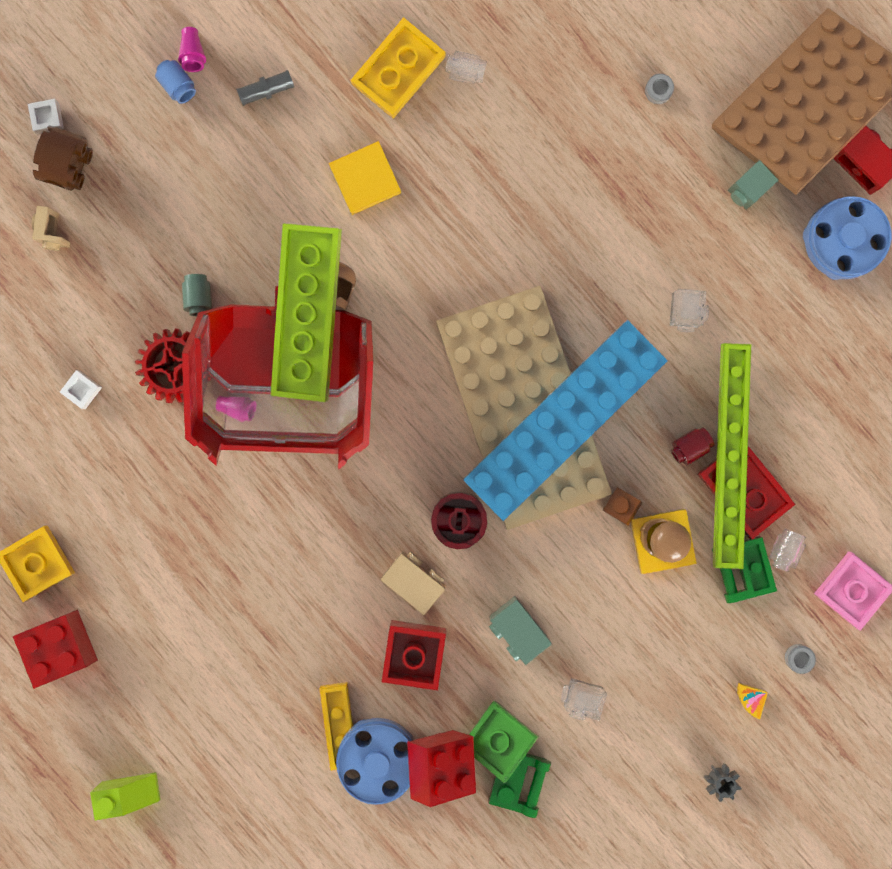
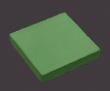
[469,701,539,783]

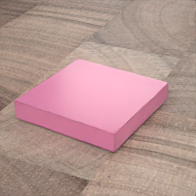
[814,552,892,631]

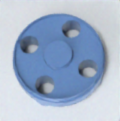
[803,196,892,280]
[336,718,414,805]

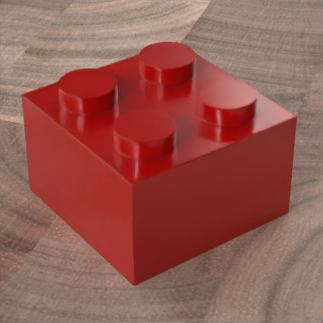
[13,609,98,689]
[381,620,446,691]
[407,730,476,807]

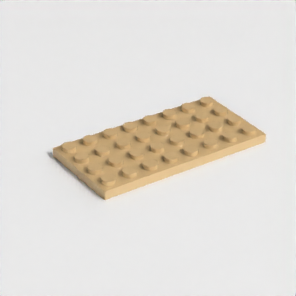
[436,286,612,530]

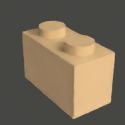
[381,551,445,615]

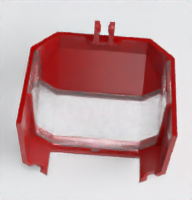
[182,286,374,470]

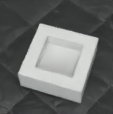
[28,99,64,134]
[60,370,102,409]

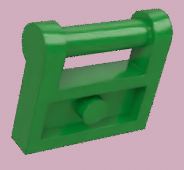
[712,536,777,603]
[488,754,551,818]

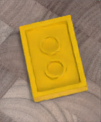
[350,17,446,119]

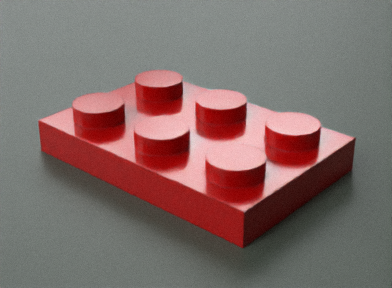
[697,446,796,539]

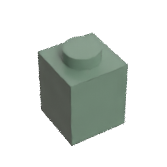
[728,160,778,210]

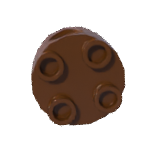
[33,125,93,191]

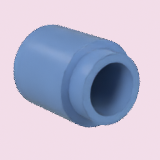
[155,60,196,104]

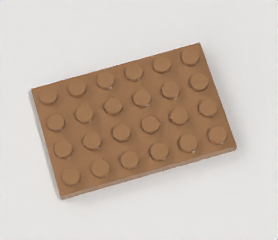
[711,8,892,195]

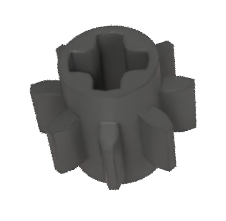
[704,763,742,802]

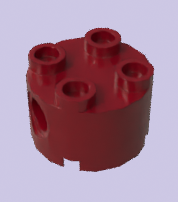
[431,492,488,550]

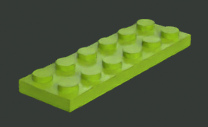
[271,223,342,402]

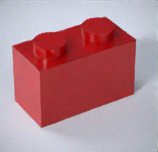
[833,126,892,195]

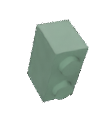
[489,596,552,665]

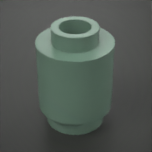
[182,274,212,316]

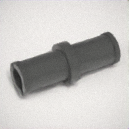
[236,70,294,106]

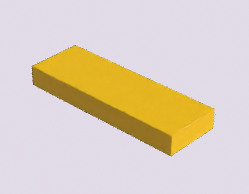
[319,682,353,771]

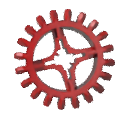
[135,328,209,404]

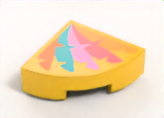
[737,683,768,719]

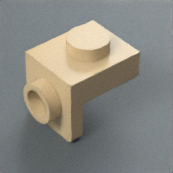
[32,206,70,251]

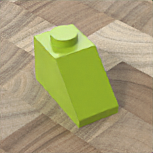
[90,772,161,821]

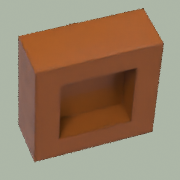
[603,487,643,526]

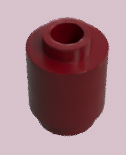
[670,427,715,466]

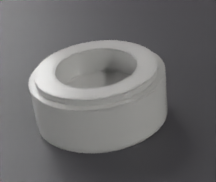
[645,74,674,104]
[785,644,816,674]

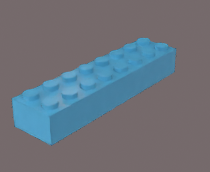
[463,320,668,521]

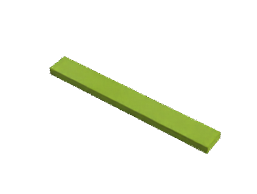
[713,343,751,569]

